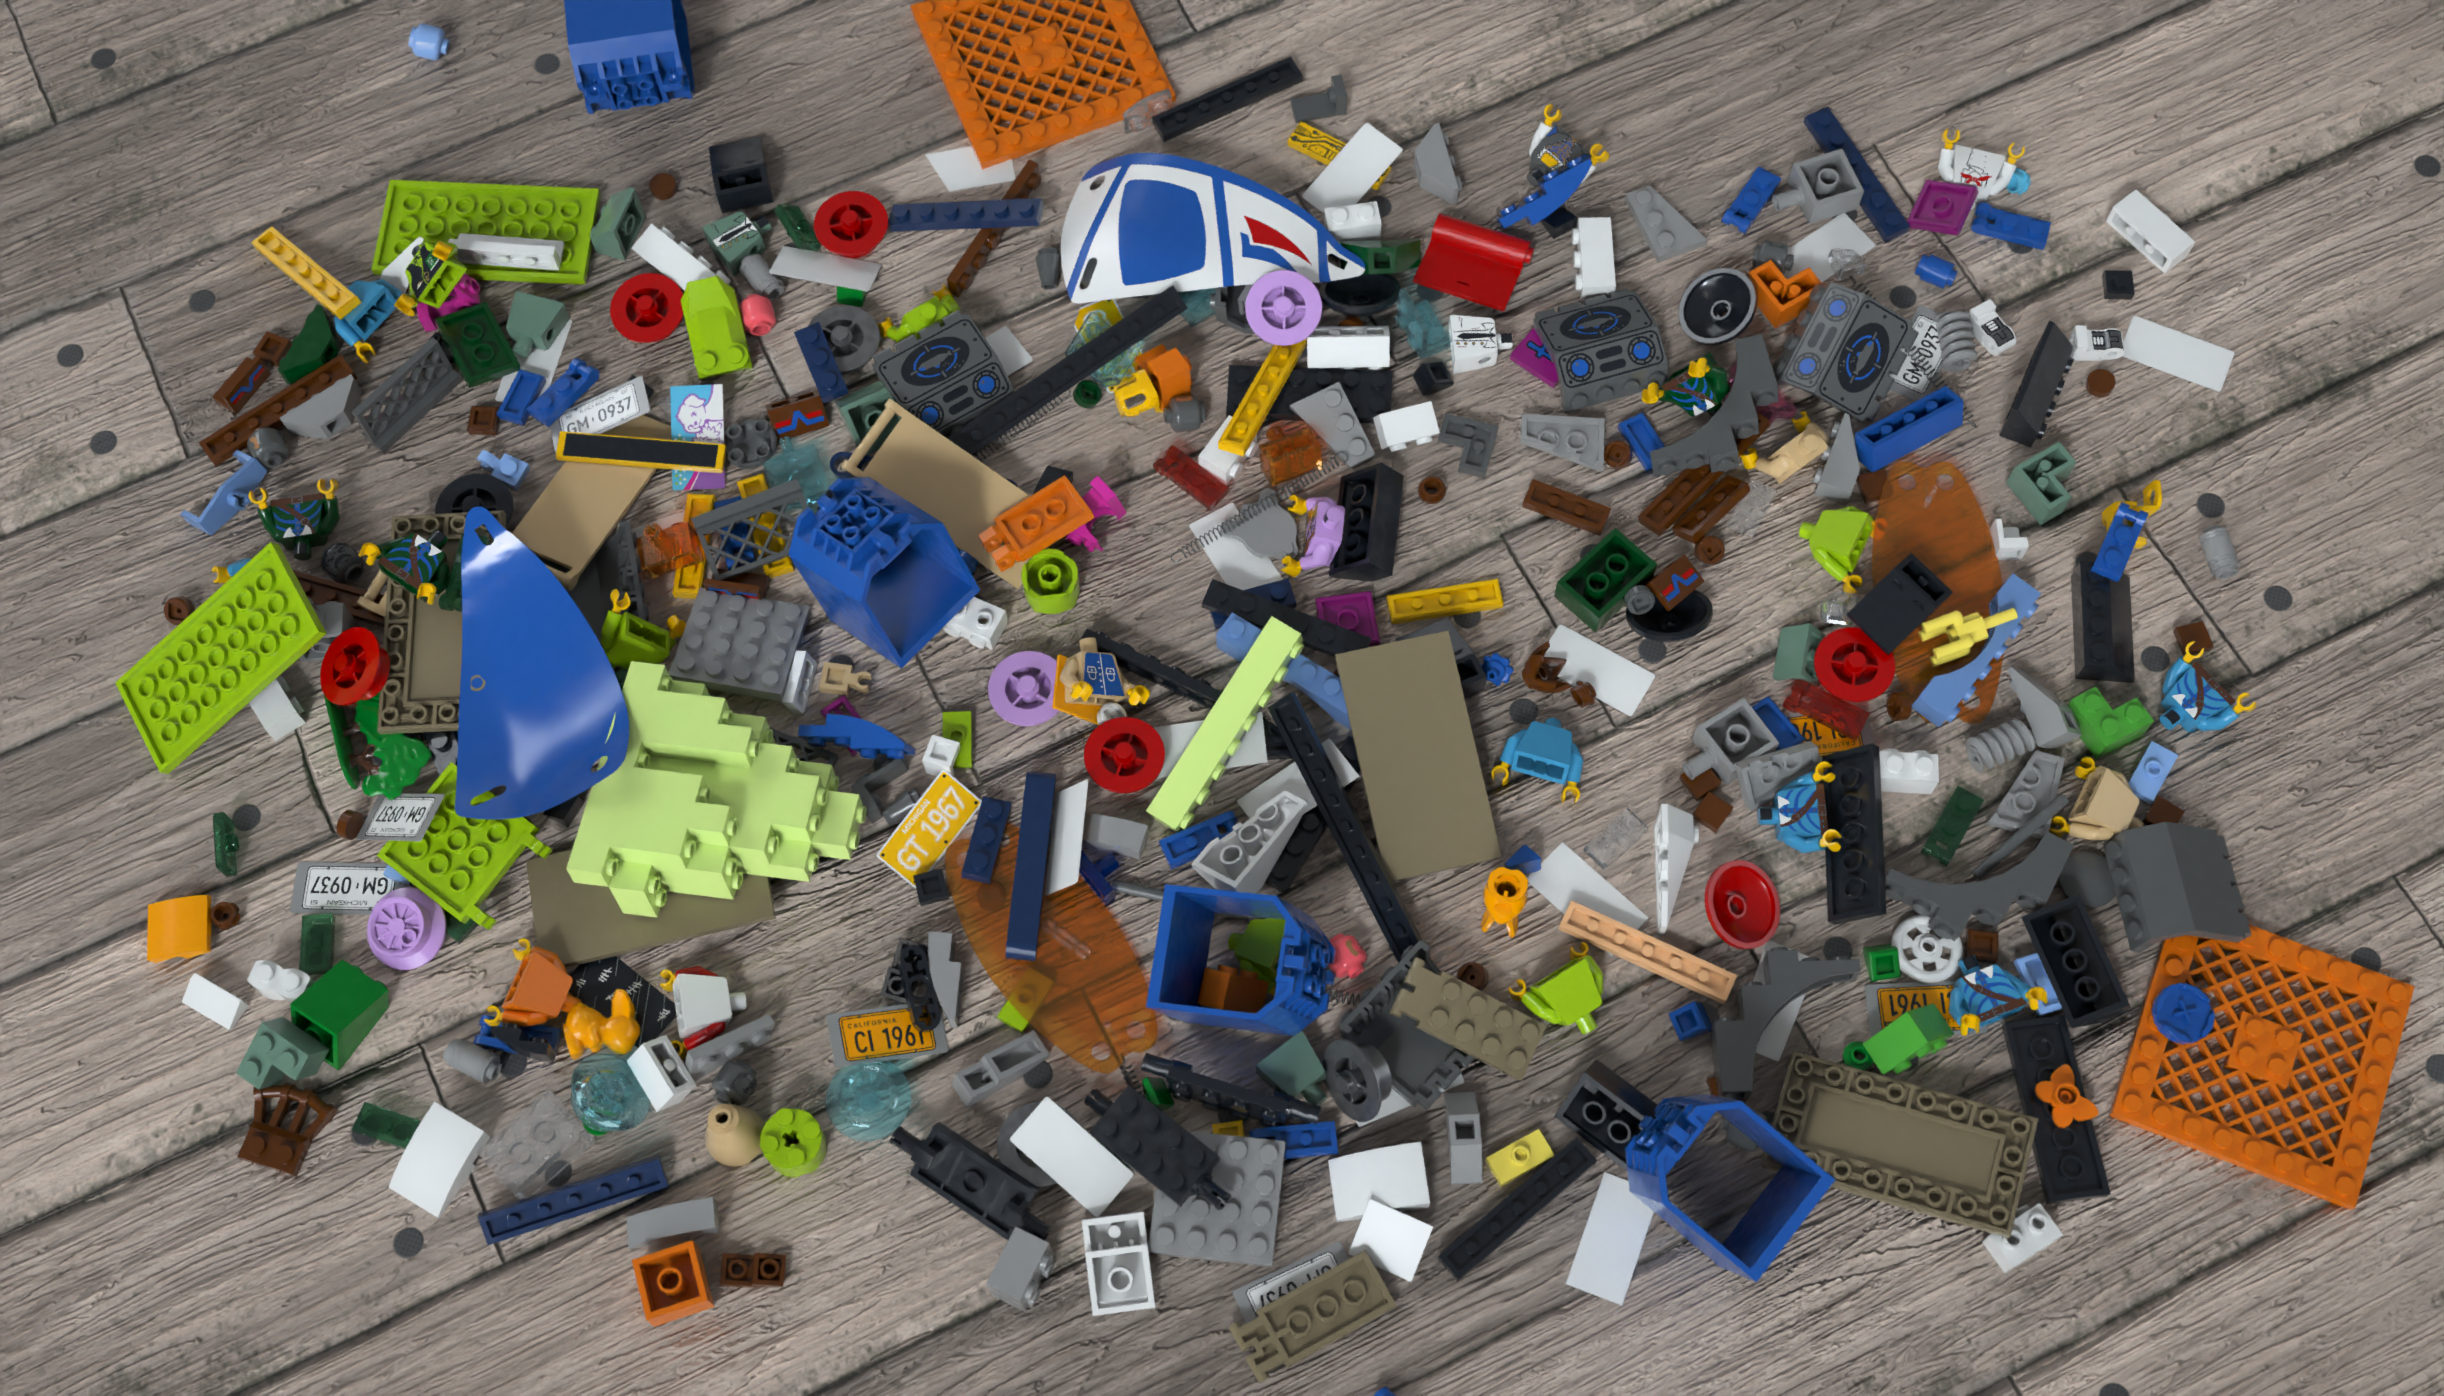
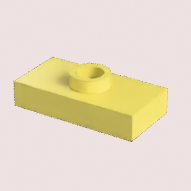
[1485,1129,1555,1187]

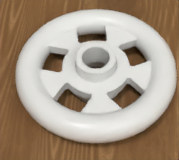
[1891,914,1963,983]

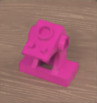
[417,273,480,332]
[1066,476,1127,552]

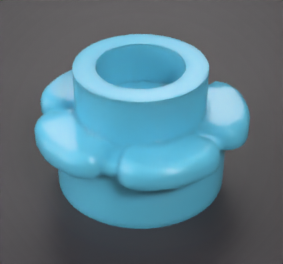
[2007,168,2031,195]

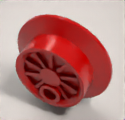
[814,191,888,258]
[610,273,684,343]
[320,627,390,706]
[1814,627,1895,702]
[1084,717,1165,793]

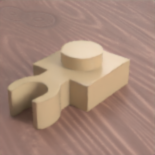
[819,662,872,696]

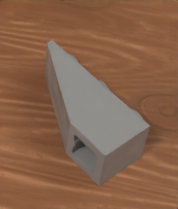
[1813,413,1860,505]
[2008,667,2082,750]

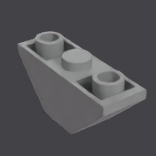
[1414,123,1462,204]
[280,374,362,439]
[1444,1092,1482,1185]

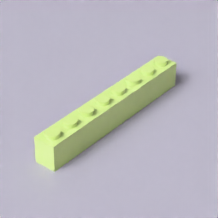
[1146,616,1304,833]

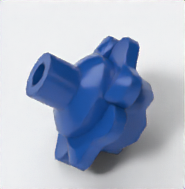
[1481,653,1514,686]

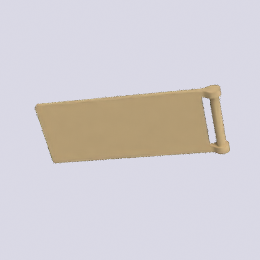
[840,398,1050,589]
[512,415,671,590]

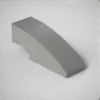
[1082,813,1149,860]
[928,931,964,1028]
[951,1030,1050,1108]
[627,1197,720,1249]

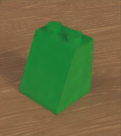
[290,959,389,1071]

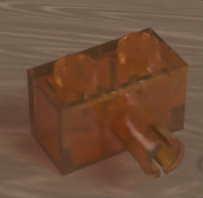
[1259,426,1322,487]
[637,521,704,579]

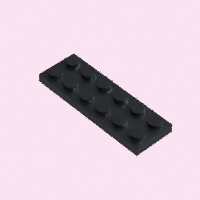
[1226,365,1392,423]
[1822,743,1887,925]
[2002,1015,2111,1205]

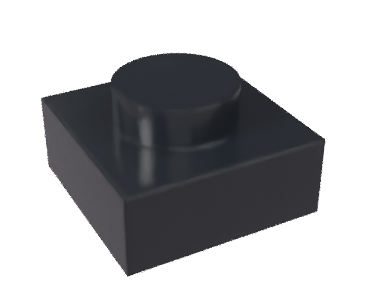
[2102,270,2135,300]
[913,868,949,906]

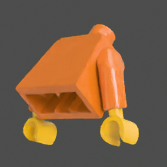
[484,938,581,1027]

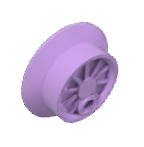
[1245,270,1322,346]
[988,651,1059,726]
[367,887,447,970]

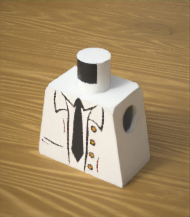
[1448,315,1512,374]

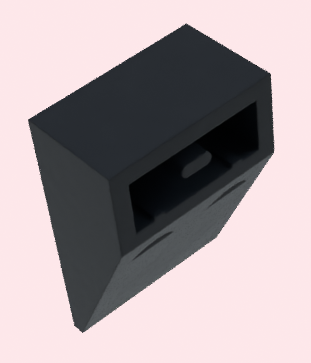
[709,136,774,213]
[1846,553,1953,655]
[1396,618,1486,698]

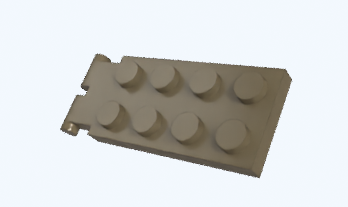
[1389,957,1546,1081]
[1228,1250,1397,1384]

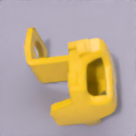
[1113,369,1163,417]
[2101,480,2162,549]

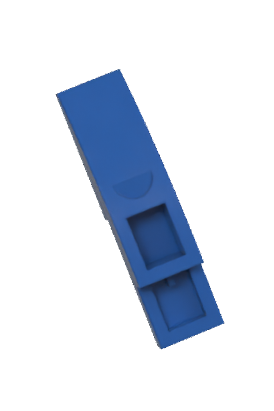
[1496,156,1592,228]
[798,714,916,759]

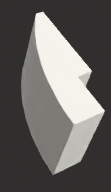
[389,1102,490,1219]
[1328,1142,1430,1222]
[1082,1211,1155,1316]

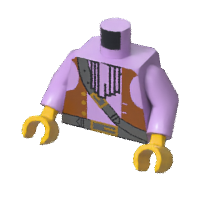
[1281,495,1345,577]

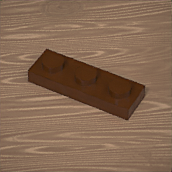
[1672,475,1751,544]
[1522,479,1611,536]

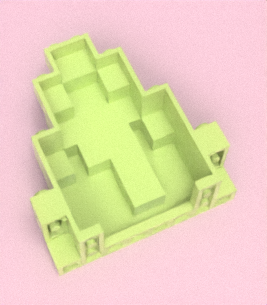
[566,661,867,918]

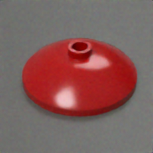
[1704,860,1780,950]

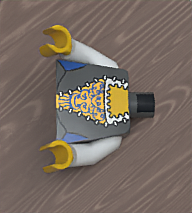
[1527,104,1609,187]

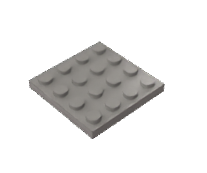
[669,588,810,701]
[1148,1131,1286,1267]

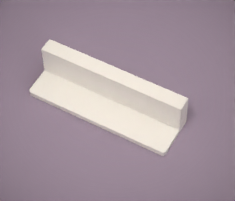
[448,233,565,270]

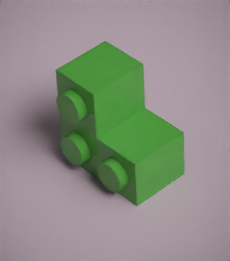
[2068,687,2154,759]
[1863,1003,1954,1075]

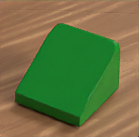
[837,286,867,307]
[1863,944,1901,981]
[1142,1077,1174,1111]

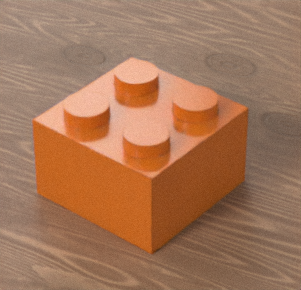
[632,1240,715,1327]

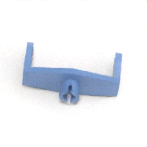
[180,450,267,536]

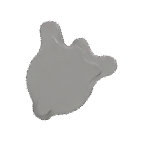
[1220,488,1298,560]

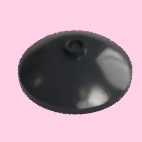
[1678,268,1758,345]
[1320,273,1401,317]
[1626,590,1713,642]

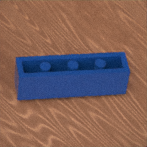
[1855,386,1963,473]

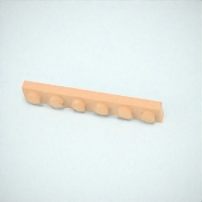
[1558,900,1737,1004]

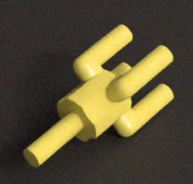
[1918,608,2018,667]

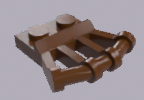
[237,1082,337,1177]

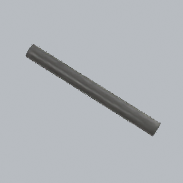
[1971,794,2069,880]

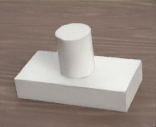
[782,650,818,715]

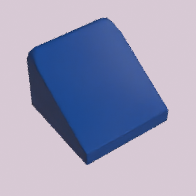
[1505,844,1541,875]
[1669,1001,1712,1041]

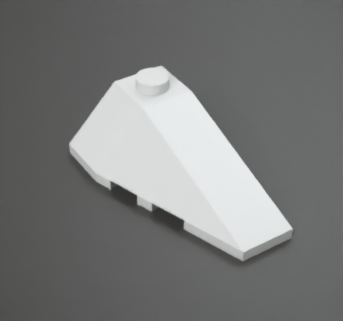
[1191,791,1308,894]
[1654,804,1699,936]

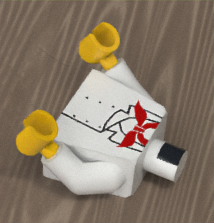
[1938,128,2025,210]

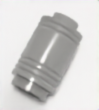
[740,254,784,301]
[2199,525,2240,580]
[443,1038,502,1084]

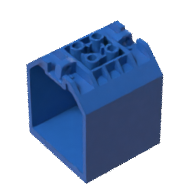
[564,0,695,114]
[788,477,980,669]
[1146,884,1336,1036]
[1625,1094,1835,1282]

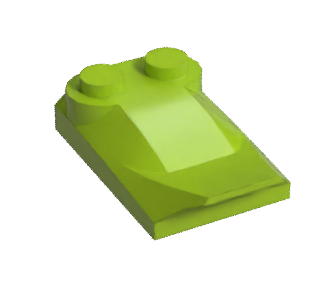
[681,276,753,380]

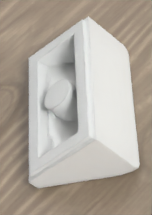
[182,973,248,1031]

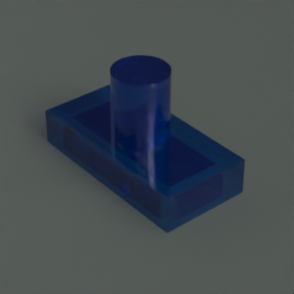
[1079,850,1120,906]

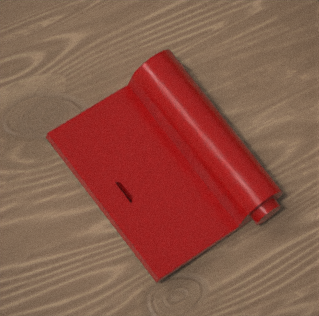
[1413,213,1535,312]

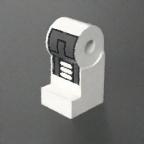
[1969,299,2016,356]
[2068,325,2125,361]

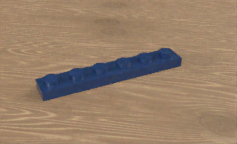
[1803,107,1910,242]
[888,198,1044,232]
[478,1155,669,1245]

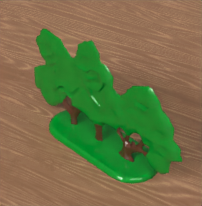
[324,692,432,801]

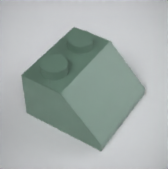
[590,187,646,261]
[835,381,901,455]

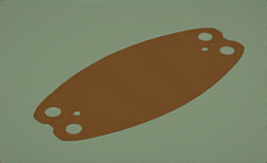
[1872,461,2005,723]
[945,823,1158,1074]

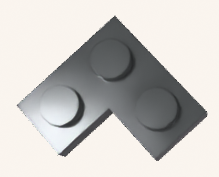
[1438,413,1499,478]

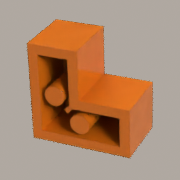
[1747,260,1822,329]
[1134,344,1193,411]
[1197,964,1269,1014]

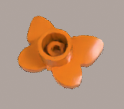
[2035,1064,2099,1129]

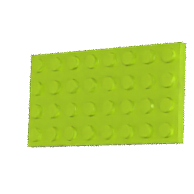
[371,180,601,285]
[115,542,327,774]

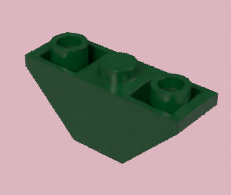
[1340,239,1421,274]
[278,304,341,385]

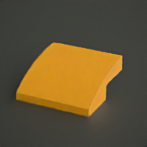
[147,895,211,963]

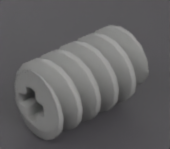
[1935,311,1978,372]
[1966,719,2035,773]

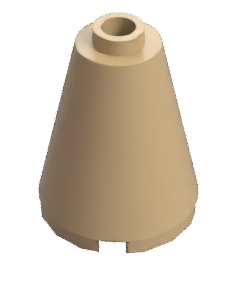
[705,1104,765,1167]

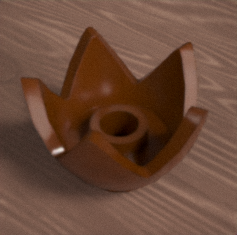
[1522,641,1571,693]

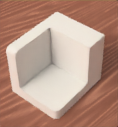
[1989,518,2029,560]
[922,735,961,777]

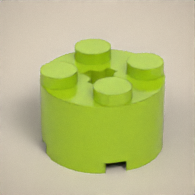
[1021,549,1080,614]
[760,1108,827,1178]

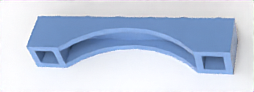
[1912,573,2041,728]
[1216,612,1351,730]

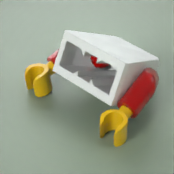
[660,966,746,1060]

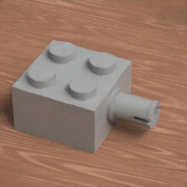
[1772,149,1864,224]
[300,598,361,662]
[1682,698,1779,785]

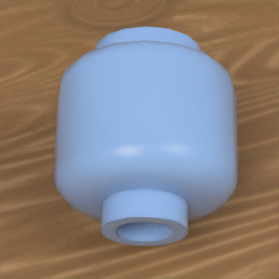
[409,23,450,60]

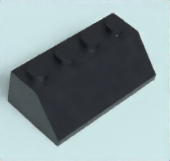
[1999,321,2074,448]
[1329,462,1404,582]
[2071,561,2135,683]
[2021,894,2131,1028]
[1554,1059,1676,1176]

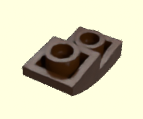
[719,1253,786,1288]

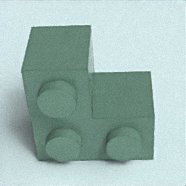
[2006,442,2077,525]
[236,1017,329,1089]

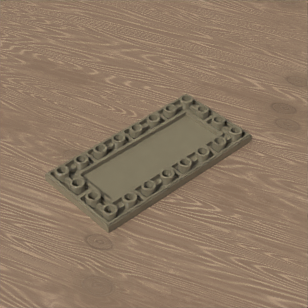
[377,510,506,734]
[1334,630,1502,882]
[526,850,776,968]
[1761,1051,2039,1239]

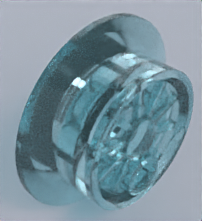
[571,1054,650,1132]
[826,1061,911,1141]

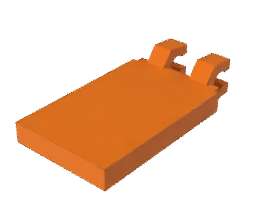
[978,475,1094,572]

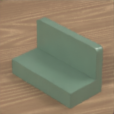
[1773,623,1826,688]

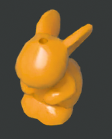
[1481,867,1528,938]
[563,989,641,1060]

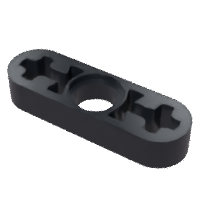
[897,945,941,1033]

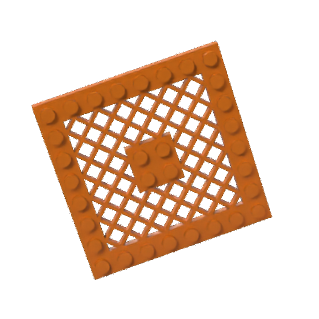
[910,0,1176,170]
[2109,924,2415,1210]

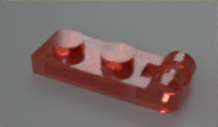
[1153,445,1229,511]
[1783,679,1870,741]

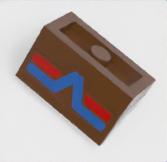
[212,356,271,415]
[766,389,830,442]
[1644,554,1705,611]
[703,568,770,600]

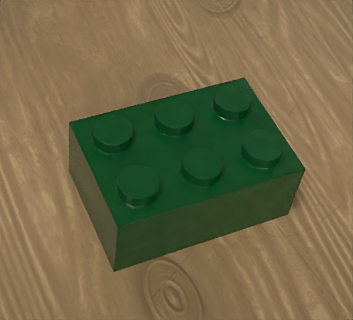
[1554,528,1657,633]

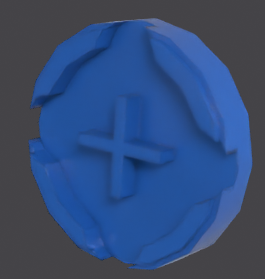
[2152,983,2215,1044]

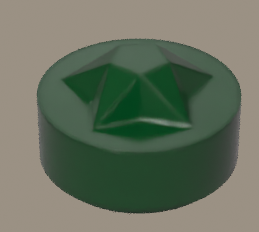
[1073,380,1102,409]

